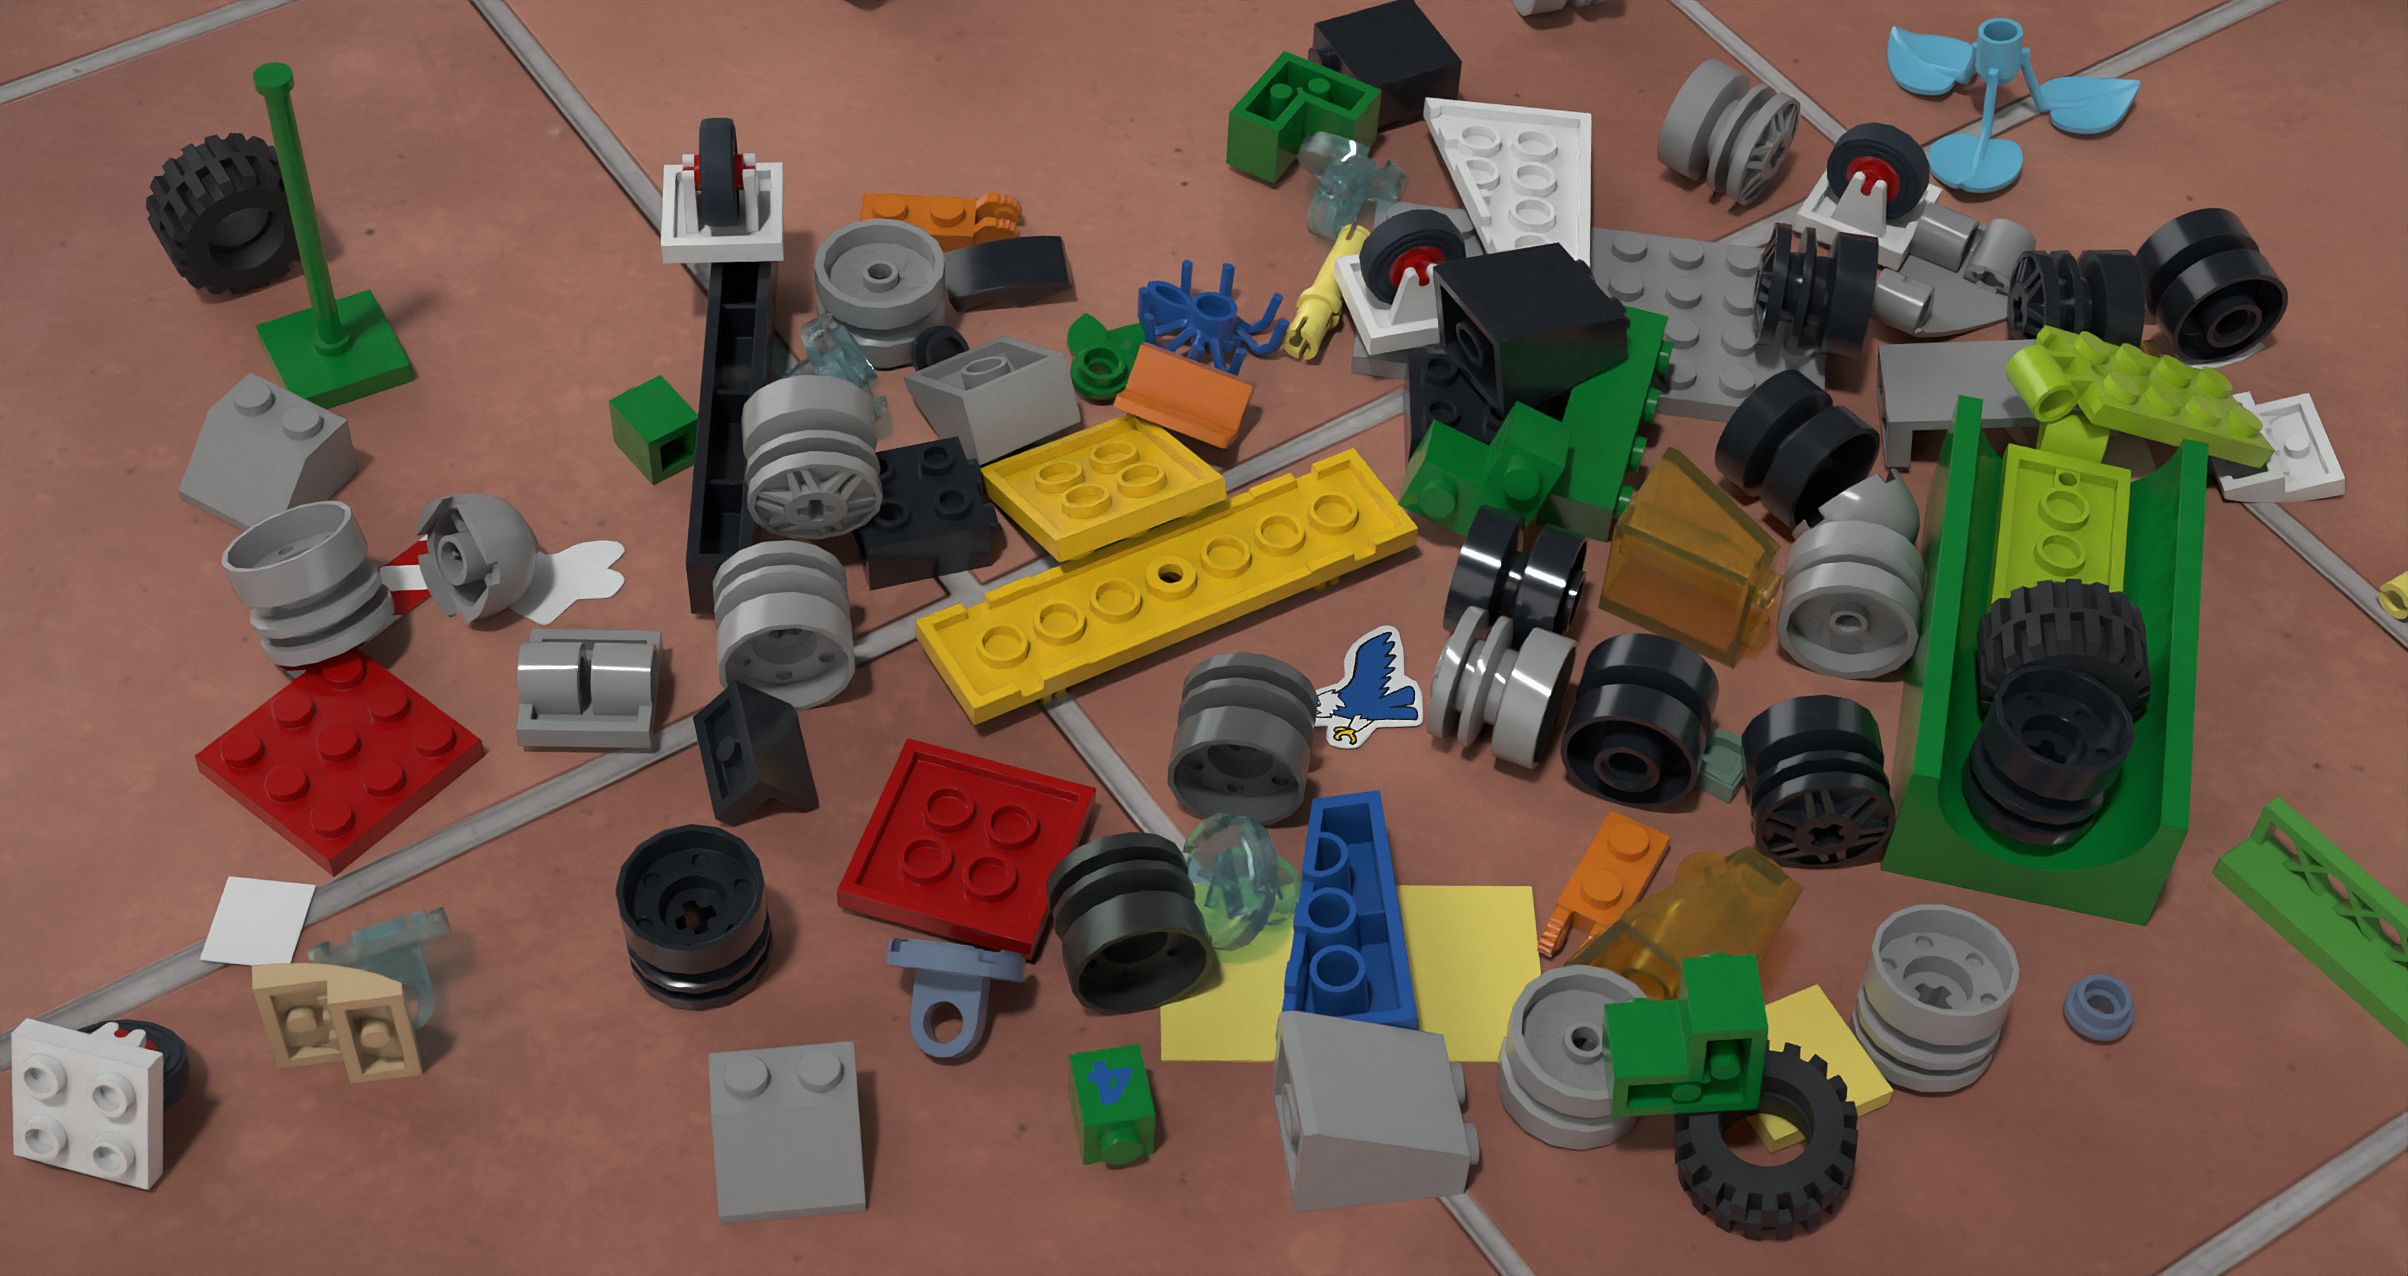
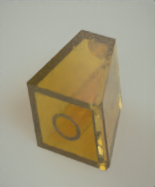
[1598,446,1783,669]
[1563,845,1804,1001]

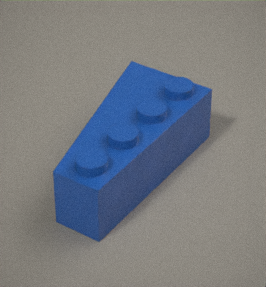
[1276,790,1418,1042]

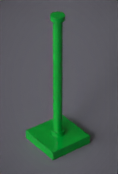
[253,62,414,410]

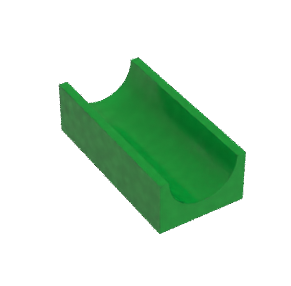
[1880,395,2208,926]

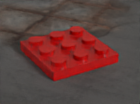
[194,646,485,877]
[837,738,1096,960]

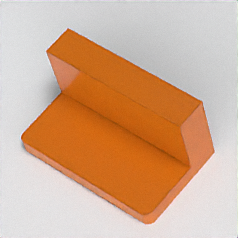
[1113,342,1257,449]

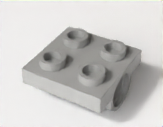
[516,628,663,748]

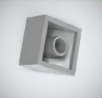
[904,335,1081,467]
[178,372,359,532]
[708,1041,866,1224]

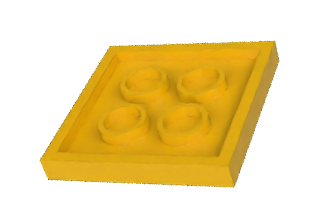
[980,413,1227,563]

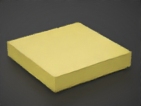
[1746,984,1893,1154]

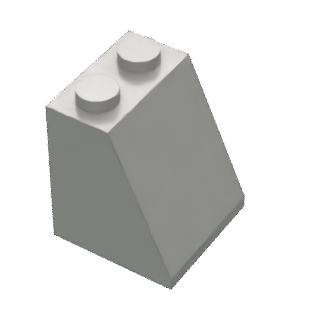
[1271,1011,1479,1212]

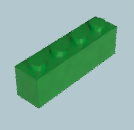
[1535,305,1674,543]

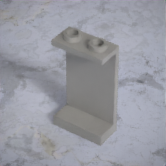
[1876,339,2119,467]

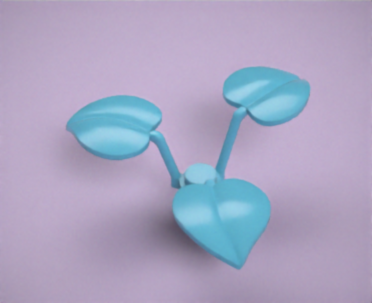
[1887,18,2140,193]

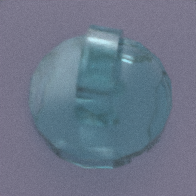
[1182,813,1302,952]

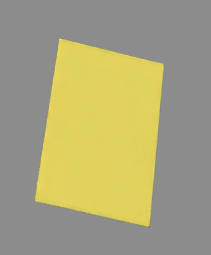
[1160,884,1541,1063]

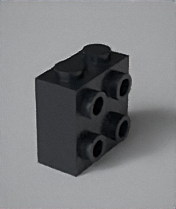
[1308,0,1462,127]
[1403,352,1504,473]
[850,436,1000,591]

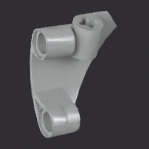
[1869,202,2036,338]

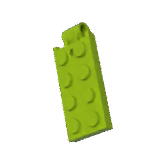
[2005,325,2275,469]
[1986,410,2131,613]

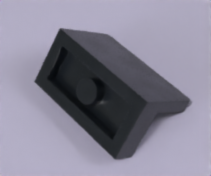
[693,680,817,827]

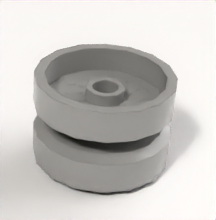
[814,218,946,368]
[1776,520,1926,679]
[1496,964,1648,1150]

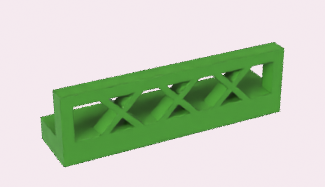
[2212,796,2408,1047]

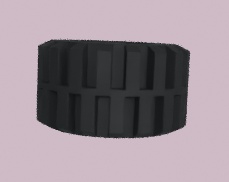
[146,133,300,295]
[1976,579,2151,719]
[1674,1039,1859,1241]

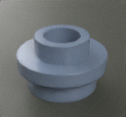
[2064,974,2135,1041]

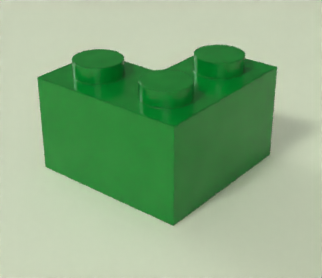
[1226,51,1382,183]
[1398,401,1572,537]
[1602,952,1769,1118]

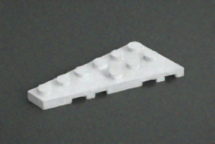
[1423,97,1591,268]

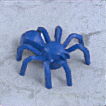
[1138,260,1290,376]

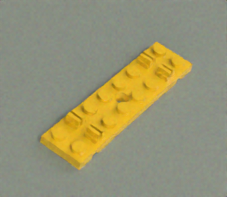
[915,448,1418,726]

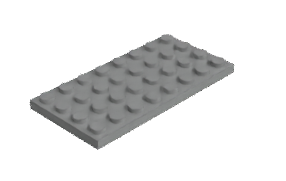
[1351,199,1825,423]

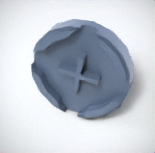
[884,937,1026,1058]

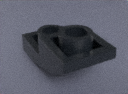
[943,236,1073,313]

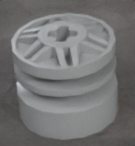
[1657,58,1801,206]
[741,375,883,539]
[221,501,394,667]
[713,540,855,711]
[1426,606,1578,769]
[1849,905,2020,1092]

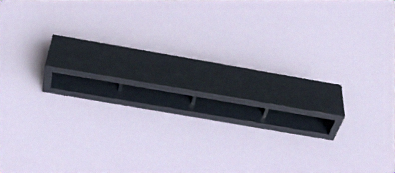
[685,261,779,614]

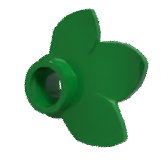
[1066,313,1145,400]

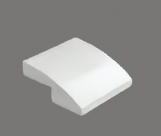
[2208,391,2345,503]

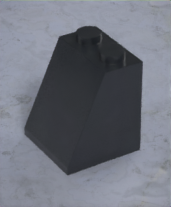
[1433,242,1630,421]

